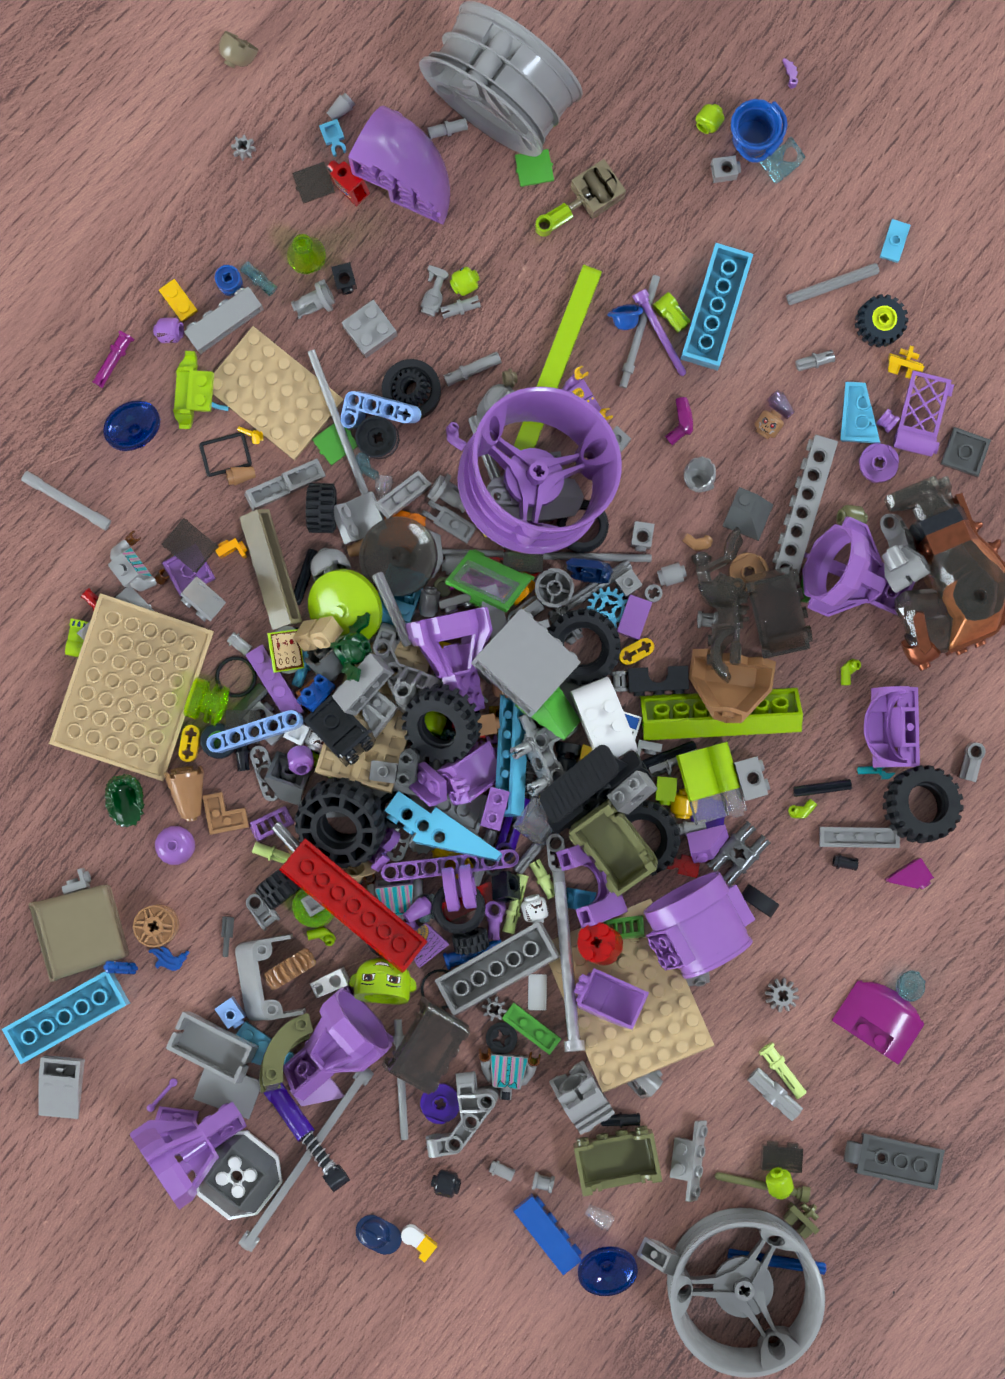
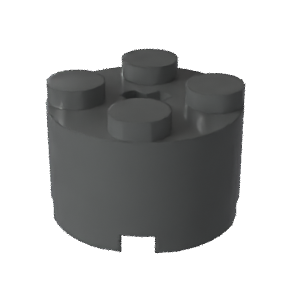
[305,646,344,682]

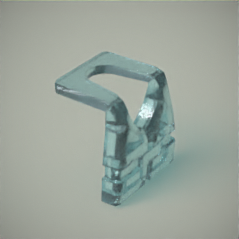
[760,137,805,184]

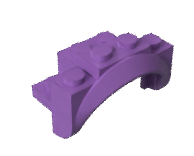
[864,686,920,768]

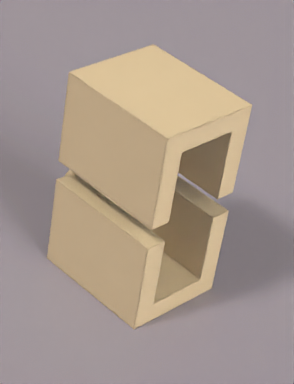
[293,616,343,651]

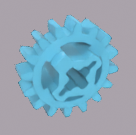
[586,587,628,628]

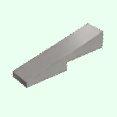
[244,459,326,512]

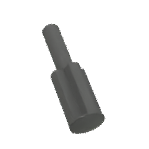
[221,916,234,957]

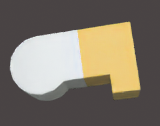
[401,1224,438,1263]

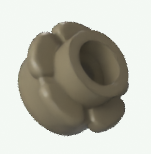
[502,368,518,388]

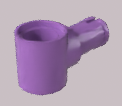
[485,901,506,940]

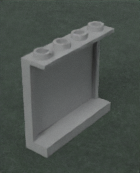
[471,608,581,717]

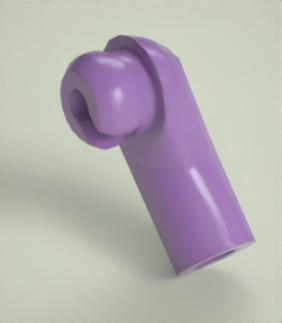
[446,422,467,451]

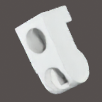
[310,967,350,998]

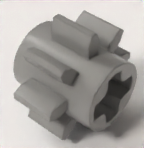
[231,135,256,161]
[482,996,507,1021]

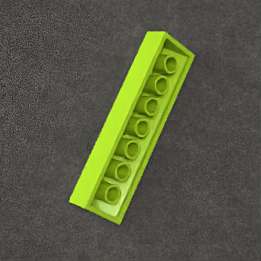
[640,688,803,740]

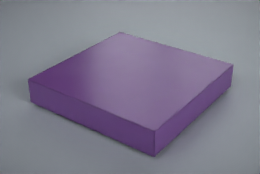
[162,544,216,597]

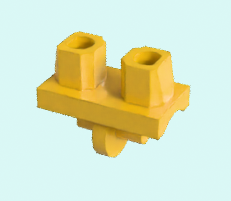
[888,345,925,380]

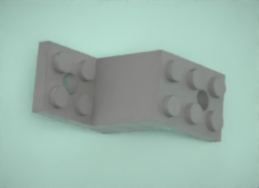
[438,585,550,640]

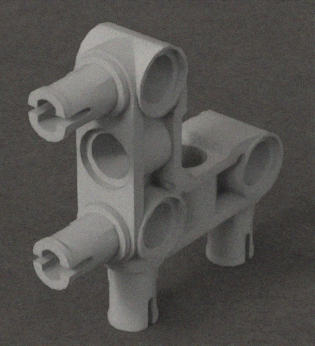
[510,714,578,796]

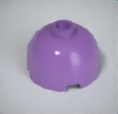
[155,826,195,865]

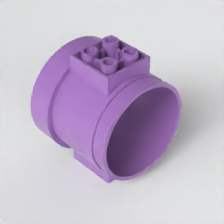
[643,871,755,979]

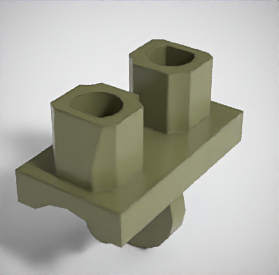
[783,1202,820,1239]

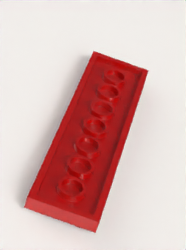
[279,838,428,973]

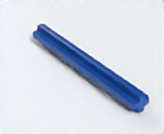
[727,1249,826,1275]

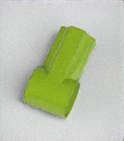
[535,203,574,237]
[653,292,691,333]

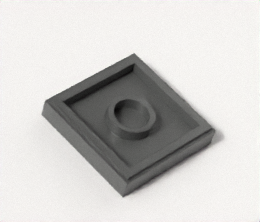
[940,427,991,477]

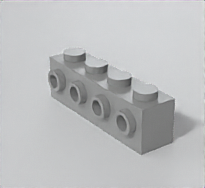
[184,287,264,355]

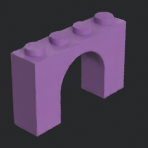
[556,845,628,928]

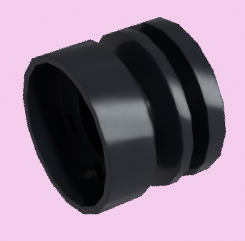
[355,416,400,459]

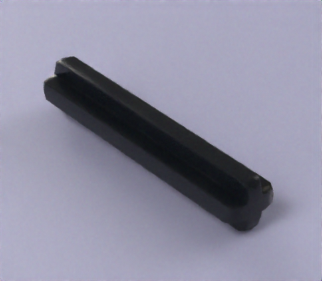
[293,548,318,605]
[642,741,697,769]
[793,779,852,797]

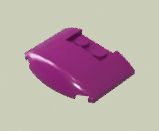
[832,980,924,1065]

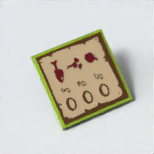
[267,629,304,673]

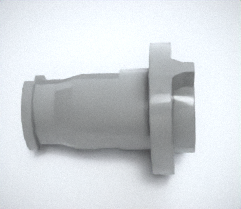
[291,279,335,319]
[427,473,465,513]

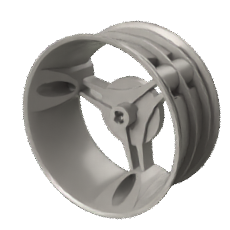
[419,1,583,157]
[667,1207,825,1378]

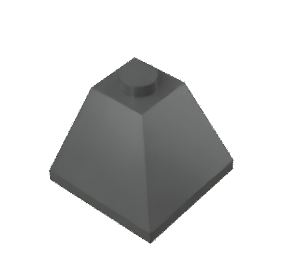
[722,487,773,541]
[264,751,312,806]

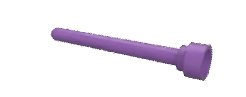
[632,289,686,376]

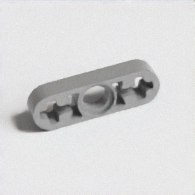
[250,746,279,801]

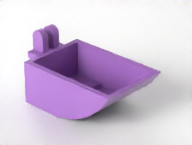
[437,740,497,806]
[574,968,649,1030]

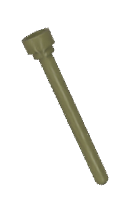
[715,1172,811,1203]

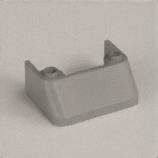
[235,933,306,1021]

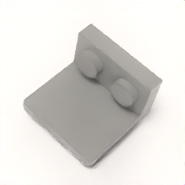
[334,491,387,544]

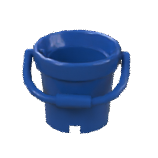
[731,99,788,163]

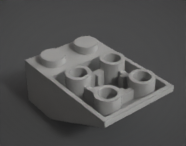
[180,576,226,622]
[39,1055,85,1119]

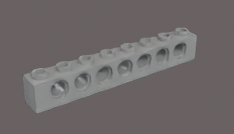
[767,434,838,594]

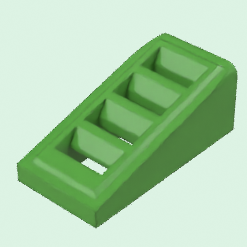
[604,915,645,939]

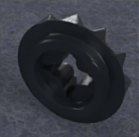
[486,1022,518,1054]

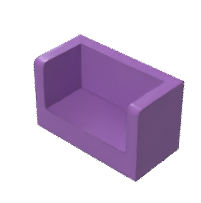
[617,595,652,641]

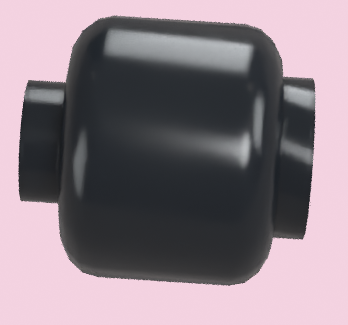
[431,1169,461,1198]

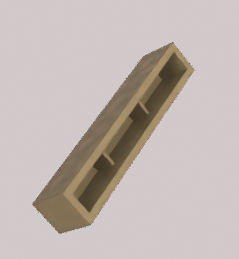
[239,509,302,630]

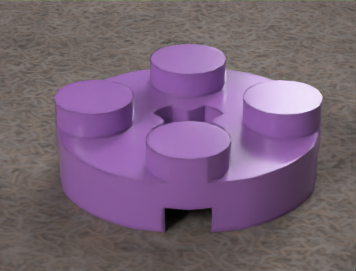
[859,443,899,483]

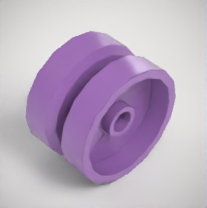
[442,864,477,912]

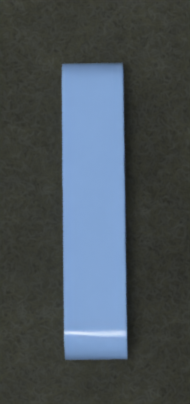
[206,710,304,753]

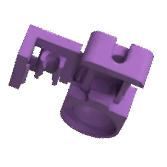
[369,828,400,872]

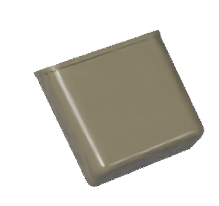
[29,884,129,982]

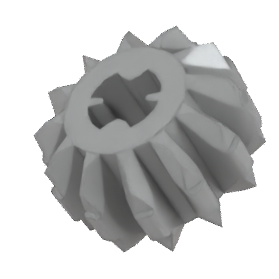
[765,978,799,1012]

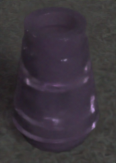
[767,390,795,419]

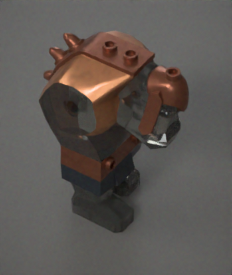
[884,476,1005,671]

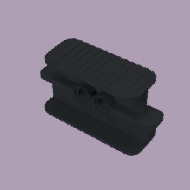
[540,745,653,834]

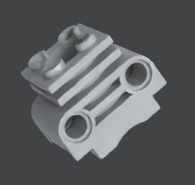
[549,1060,615,1134]

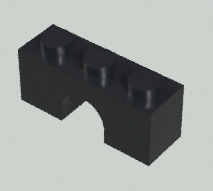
[627,665,689,697]

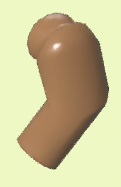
[682,534,713,551]

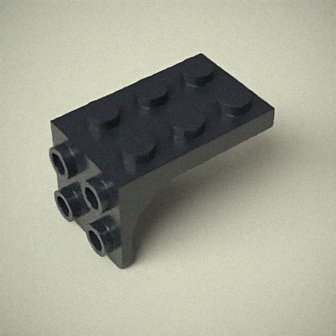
[303,694,376,767]

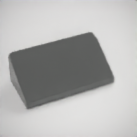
[233,683,269,720]

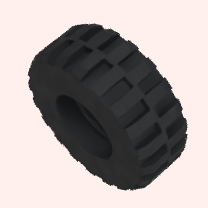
[295,777,388,868]

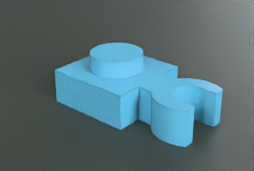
[319,119,346,157]

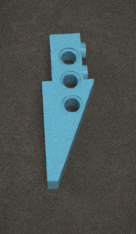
[384,791,503,862]

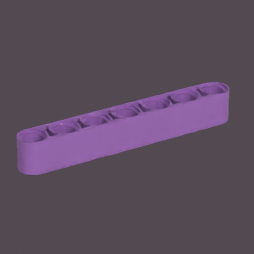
[381,849,519,882]

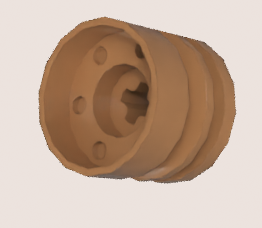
[133,904,180,948]

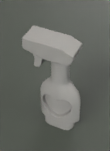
[420,265,449,317]

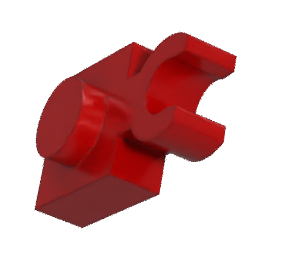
[666,854,700,878]

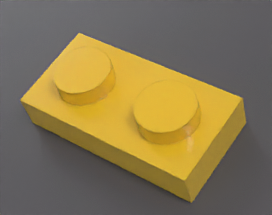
[159,279,198,323]

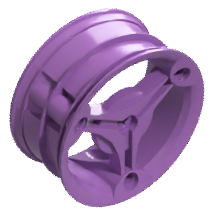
[457,387,622,554]

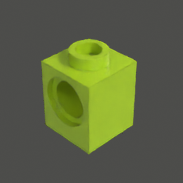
[655,776,677,805]

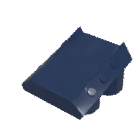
[566,558,614,584]

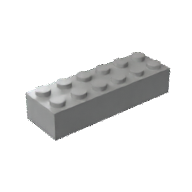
[435,922,560,1016]

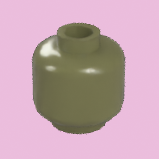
[837,505,868,526]

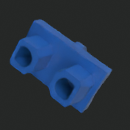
[297,674,336,712]

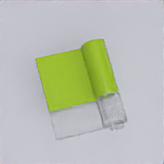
[676,742,747,825]

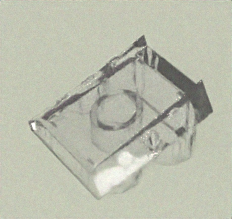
[513,795,553,846]

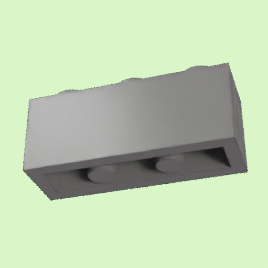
[332,653,394,716]

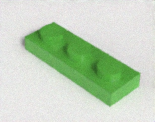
[502,1002,561,1055]

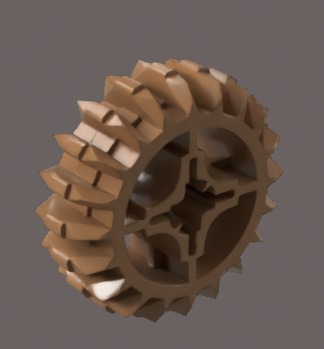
[263,948,316,990]

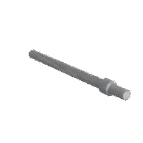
[619,275,660,389]
[393,1019,409,1140]

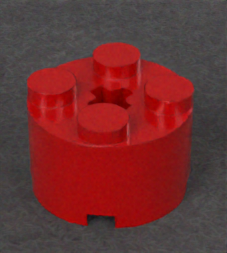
[577,922,623,966]

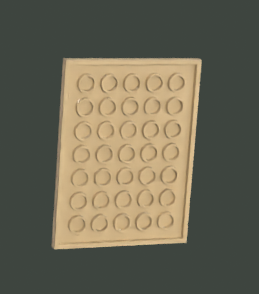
[49,593,214,781]
[549,898,714,1093]

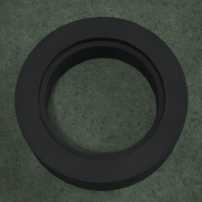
[382,359,441,419]

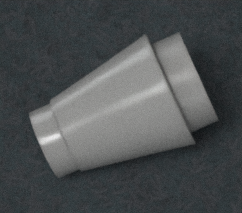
[326,93,356,120]

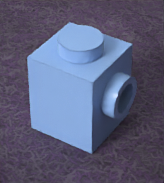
[215,996,246,1029]

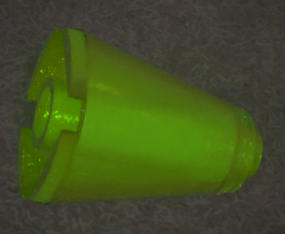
[287,234,326,275]

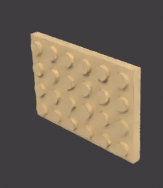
[213,326,344,461]

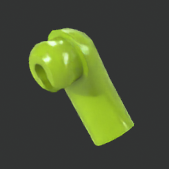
[841,659,861,686]
[788,799,817,819]
[307,927,336,946]

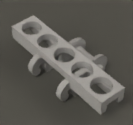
[649,749,697,778]

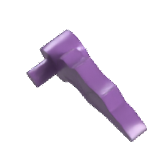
[783,58,798,89]

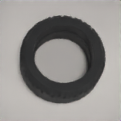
[557,499,609,553]
[432,886,486,934]

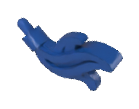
[148,946,190,971]

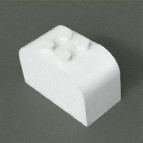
[570,676,638,759]

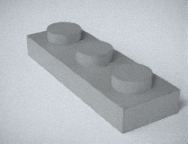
[375,471,432,520]

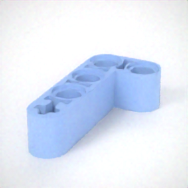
[340,391,421,428]

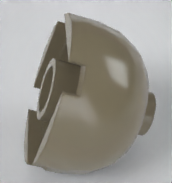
[219,31,259,68]

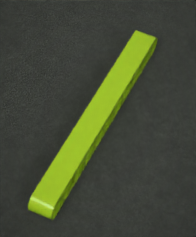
[509,265,602,459]

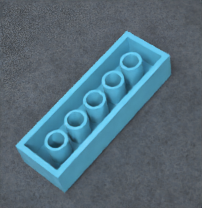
[680,243,753,371]
[2,972,130,1064]

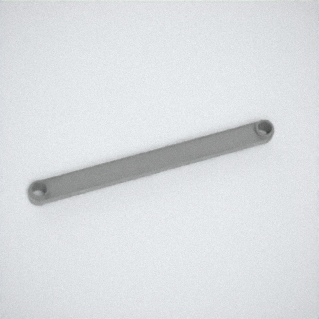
[238,1068,374,1252]

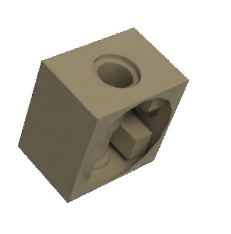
[568,159,626,220]

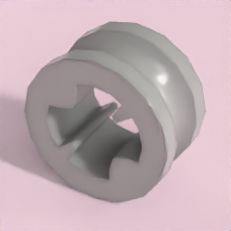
[644,584,663,603]

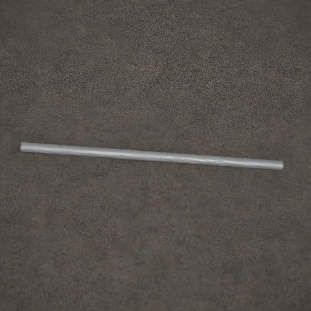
[307,349,391,555]
[442,549,652,562]

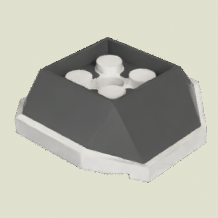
[195,1130,283,1220]

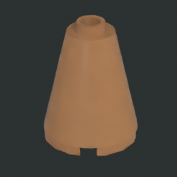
[164,766,204,822]

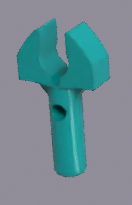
[857,766,895,780]

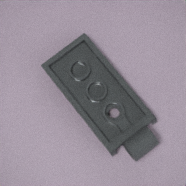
[843,1132,945,1190]

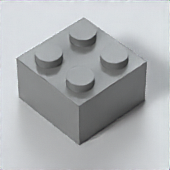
[341,300,397,358]

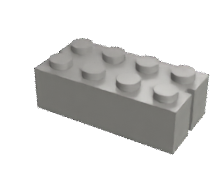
[166,1011,259,1084]

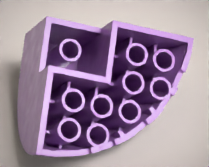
[348,106,450,225]

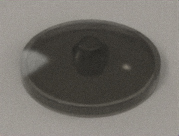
[359,516,438,596]

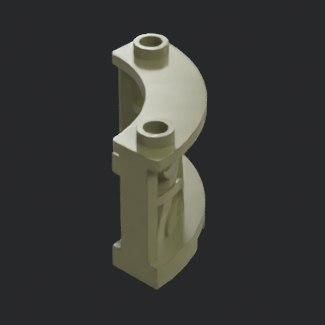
[259,1013,313,1093]

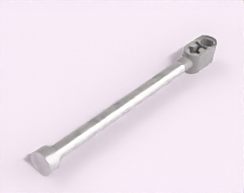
[546,834,585,1052]

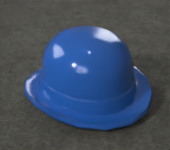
[607,304,643,330]

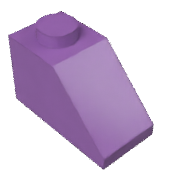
[686,825,729,863]

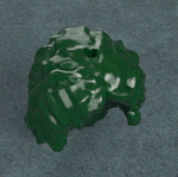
[105,774,145,827]

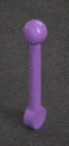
[147,1078,178,1112]

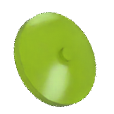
[308,569,383,642]

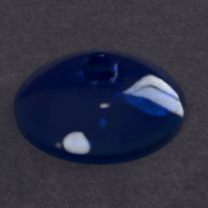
[103,401,160,451]
[577,1246,638,1296]

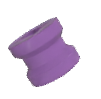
[876,408,900,433]

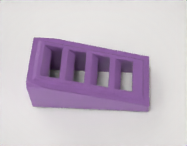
[249,806,294,842]

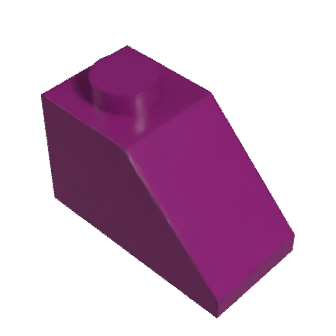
[885,857,934,890]

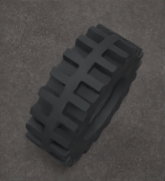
[548,608,621,686]
[402,684,482,764]
[624,799,681,876]

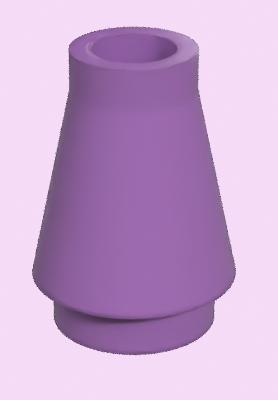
[403,896,432,924]

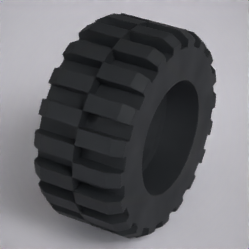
[882,765,964,843]

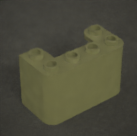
[569,799,658,897]
[573,1126,662,1197]

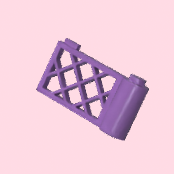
[893,370,954,457]

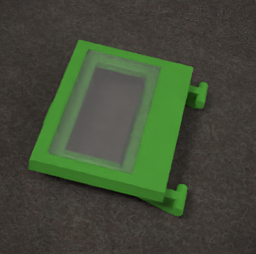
[445,549,535,612]

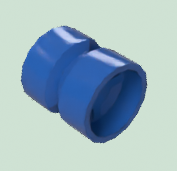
[215,265,243,296]

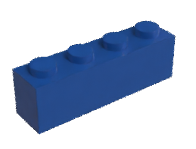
[513,1194,582,1275]

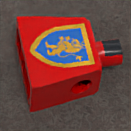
[327,160,370,207]

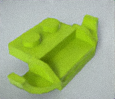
[173,351,214,429]

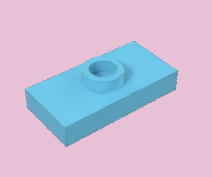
[880,219,911,263]

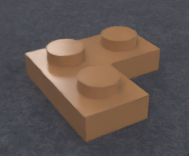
[203,792,250,835]

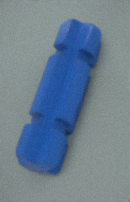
[103,961,138,975]

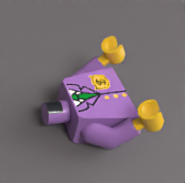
[562,366,613,420]

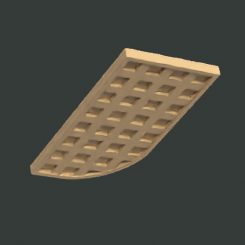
[315,640,430,794]

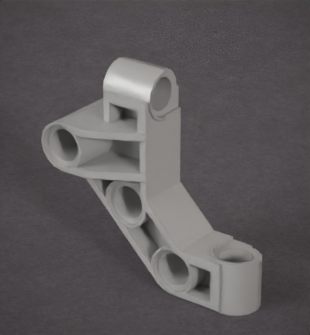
[880,514,931,593]
[373,622,443,713]
[426,1071,499,1158]

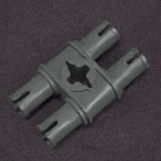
[396,748,420,787]
[707,821,771,886]

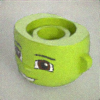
[349,958,417,1005]

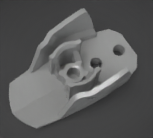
[486,475,584,523]

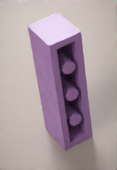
[246,645,306,723]

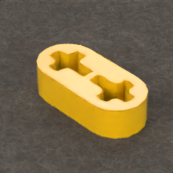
[619,638,654,666]
[179,725,201,762]

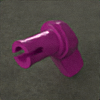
[665,397,693,446]

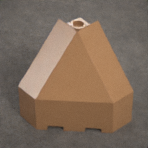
[689,649,776,723]

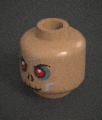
[755,409,784,439]

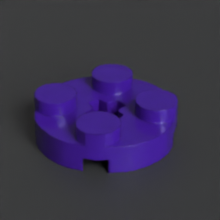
[420,1083,459,1124]

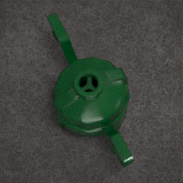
[330,612,372,682]

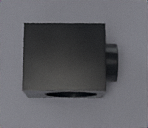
[331,262,357,295]
[492,871,521,903]

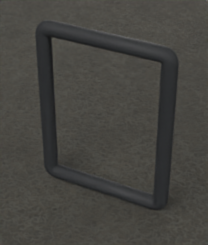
[199,432,252,477]

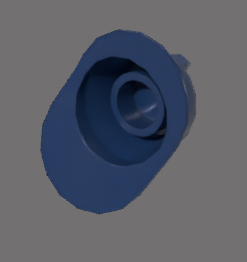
[356,1215,402,1255]

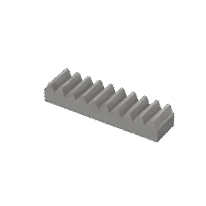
[819,827,900,848]

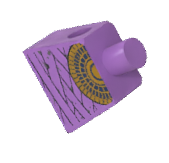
[406,921,450,968]

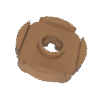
[729,553,769,592]

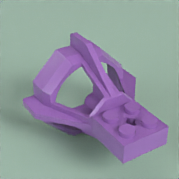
[802,516,915,617]
[405,607,493,711]
[283,986,394,1101]
[130,1102,247,1210]

